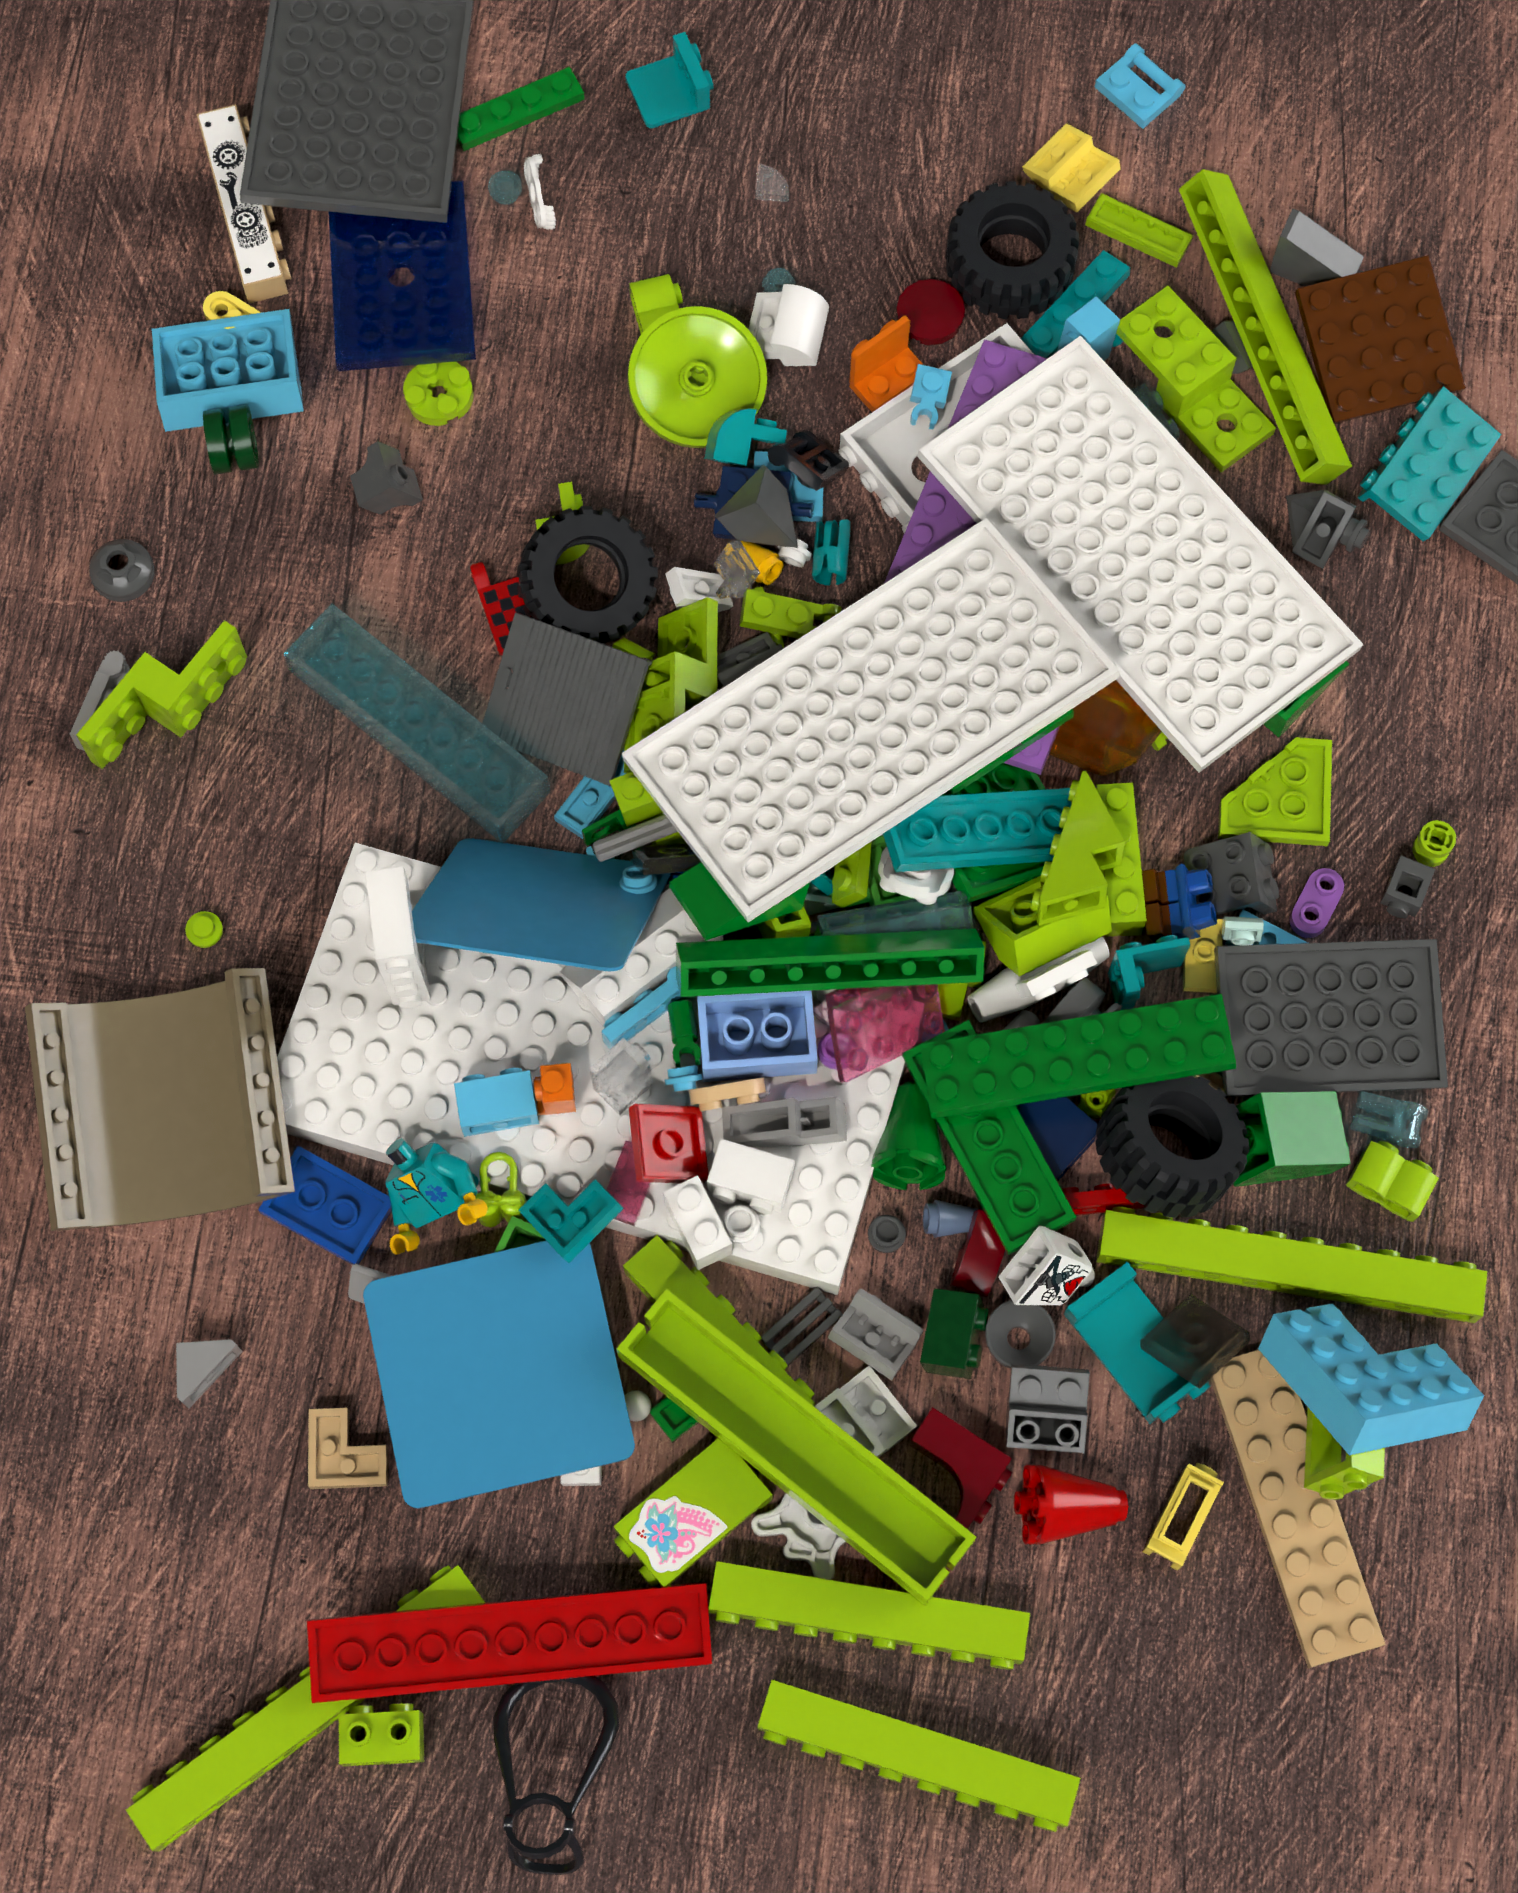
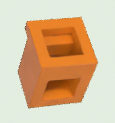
[534,1063,576,1115]

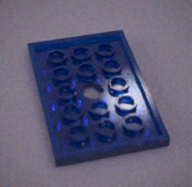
[329,181,476,372]

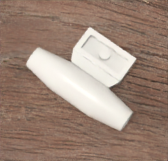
[968,937,1110,1022]

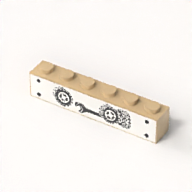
[197,104,291,304]

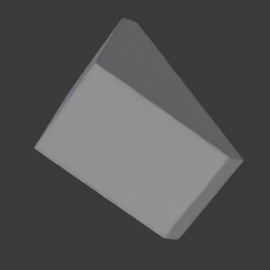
[176,1339,243,1409]

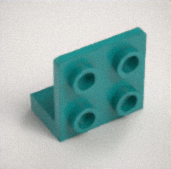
[1107,935,1190,1011]

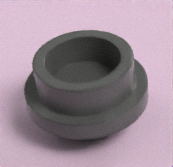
[1339,518,1370,553]
[868,1215,906,1253]

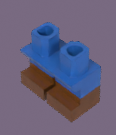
[1142,864,1217,943]

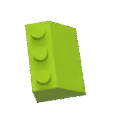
[974,876,1112,977]

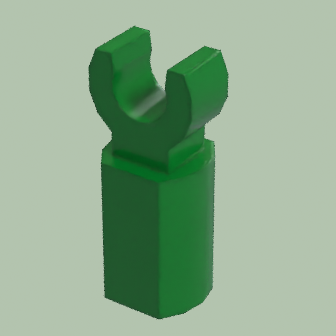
[667,1000,702,1068]

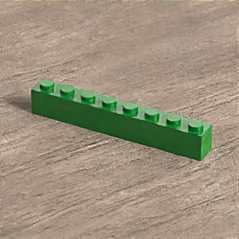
[676,928,985,997]

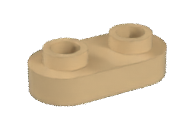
[689,1077,766,1111]

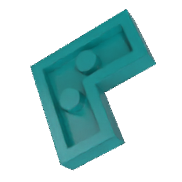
[518,1179,624,1263]

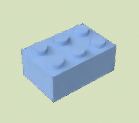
[697,990,818,1082]

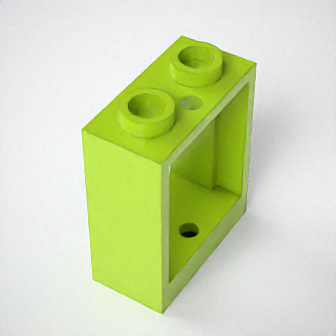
[1304,1408,1385,1500]

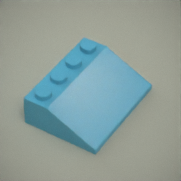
[152,309,304,432]

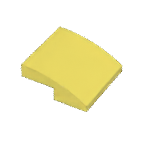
[1022,123,1121,212]

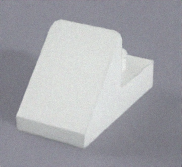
[665,567,733,612]

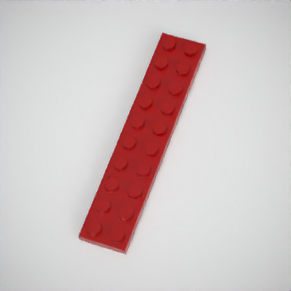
[307,1582,712,1703]

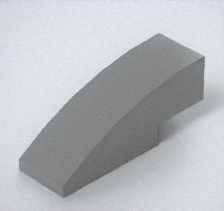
[722,1097,847,1147]

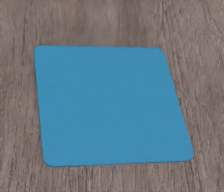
[412,838,671,971]
[363,1241,635,1509]

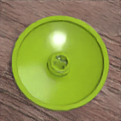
[627,306,767,448]

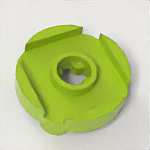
[403,357,474,426]

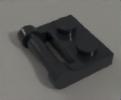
[768,430,849,491]

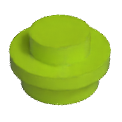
[185,911,223,948]

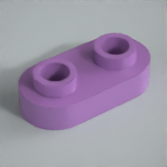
[1290,868,1344,938]

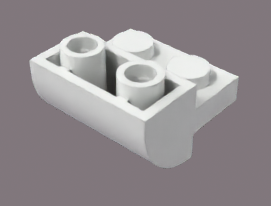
[749,284,829,366]

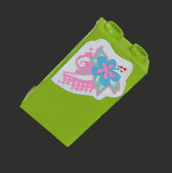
[614,1438,773,1587]

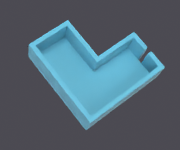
[1258,1303,1484,1455]

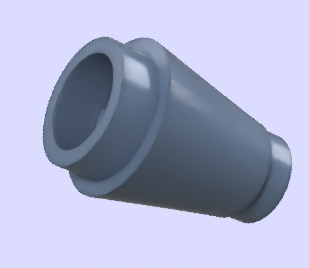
[923,1200,979,1238]

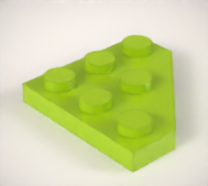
[1218,737,1332,846]

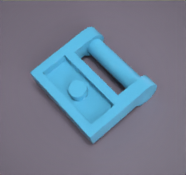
[1095,43,1186,129]

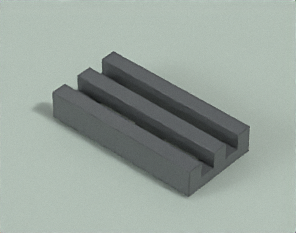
[761,1287,843,1366]

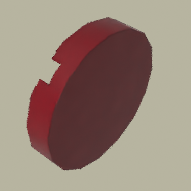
[896,279,965,346]

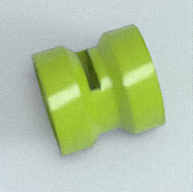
[1412,820,1456,867]

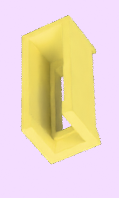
[1142,1463,1224,1571]

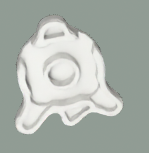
[751,1493,846,1580]

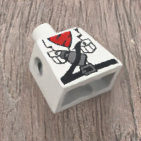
[998,1226,1095,1305]

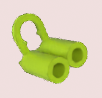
[475,1152,527,1228]

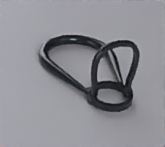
[493,1676,620,1875]

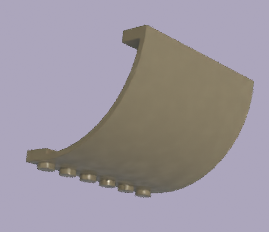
[25,968,295,1231]

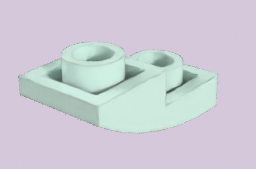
[1222,916,1264,946]

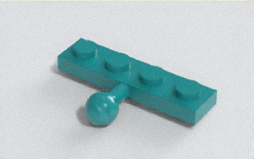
[1021,250,1130,359]

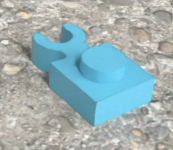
[910,364,952,430]

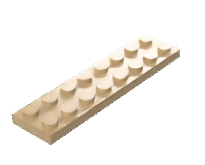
[1207,1350,1386,1669]

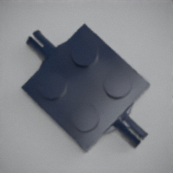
[694,466,814,540]

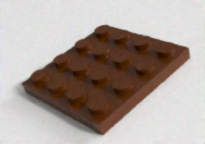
[1294,255,1466,424]

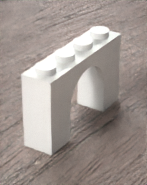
[365,866,431,1008]

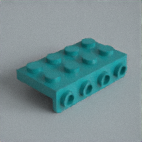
[1357,386,1502,542]

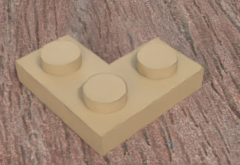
[308,1408,388,1489]

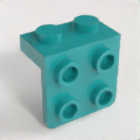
[626,32,714,128]

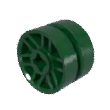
[203,404,259,475]

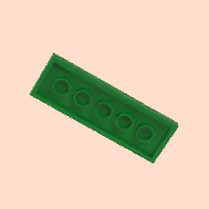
[902,1020,1076,1255]

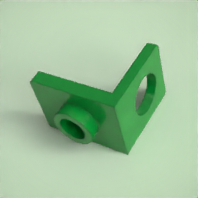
[582,810,646,863]

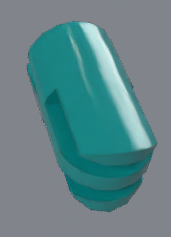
[812,519,851,586]

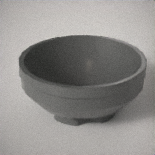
[89,539,155,602]
[985,1300,1056,1369]

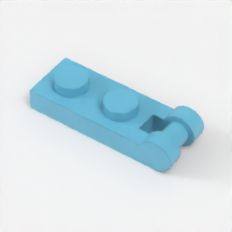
[601,966,685,1053]

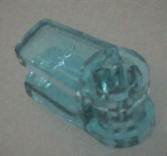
[1350,1091,1429,1148]

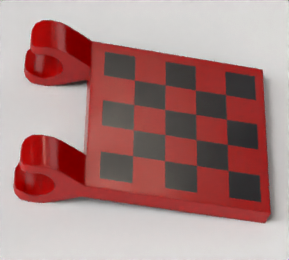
[470,562,533,656]

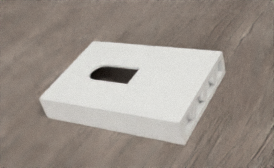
[839,323,1033,534]

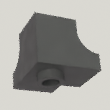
[350,441,423,515]

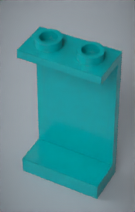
[1064,1262,1215,1424]

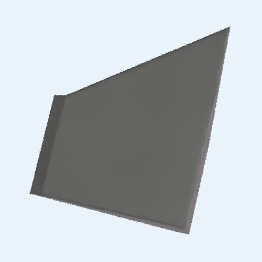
[714,465,798,548]
[1286,490,1357,569]

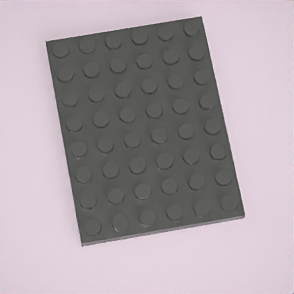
[240,0,474,223]

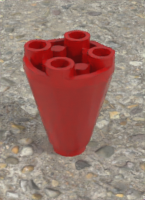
[1013,1465,1128,1545]

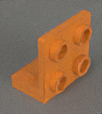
[849,315,924,412]

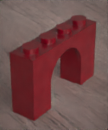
[847,1407,1013,1591]

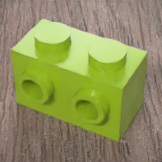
[339,1703,424,1767]

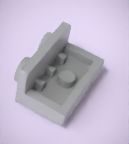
[828,1289,923,1380]

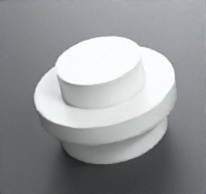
[777,539,812,567]
[721,1205,760,1244]

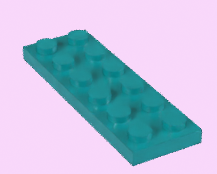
[883,788,1072,872]

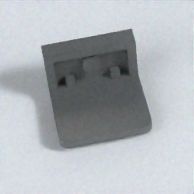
[1184,832,1279,915]

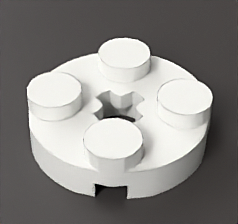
[878,847,954,905]

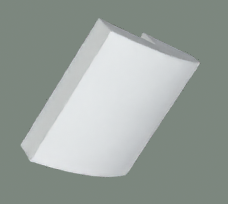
[814,1366,918,1458]

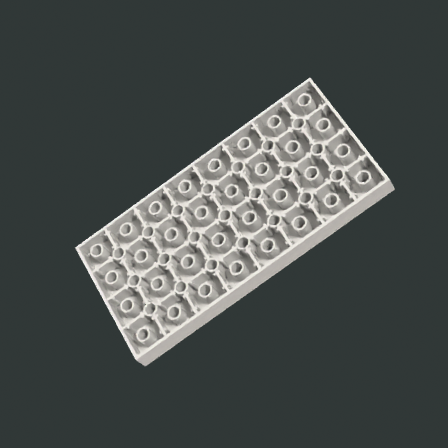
[277,843,922,1295]

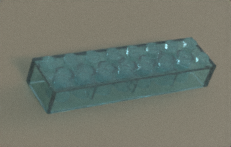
[283,603,551,843]

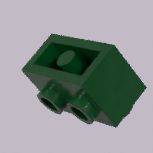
[920,1288,989,1379]

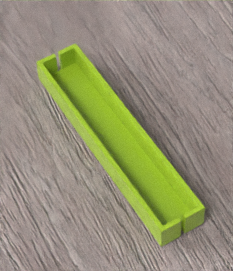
[617,1288,977,1605]

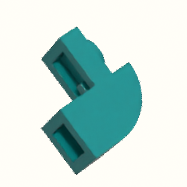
[704,409,787,466]

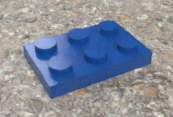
[258,1146,392,1265]

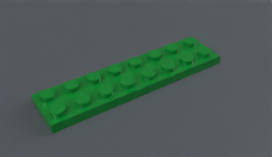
[920,994,1236,1119]

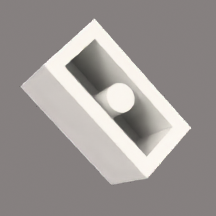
[707,1138,794,1214]
[663,1175,732,1270]

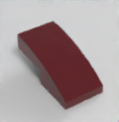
[950,1209,1005,1297]

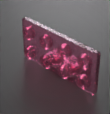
[825,984,945,1082]

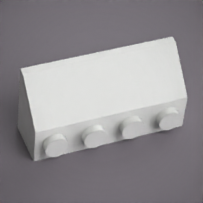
[559,888,723,1027]

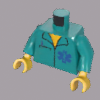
[385,1138,488,1255]

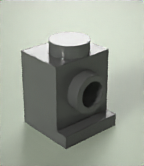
[1380,856,1435,918]

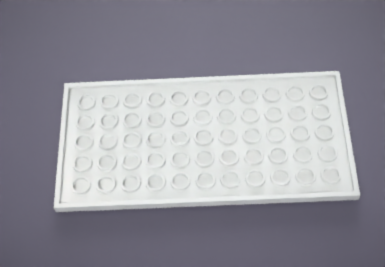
[917,336,1363,773]
[621,518,1120,923]

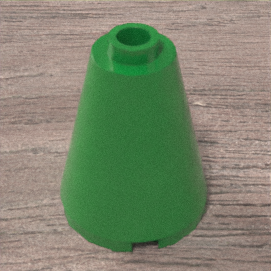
[871,1081,946,1190]

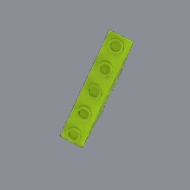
[1031,770,1125,926]

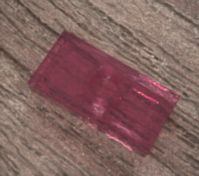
[607,1140,652,1226]

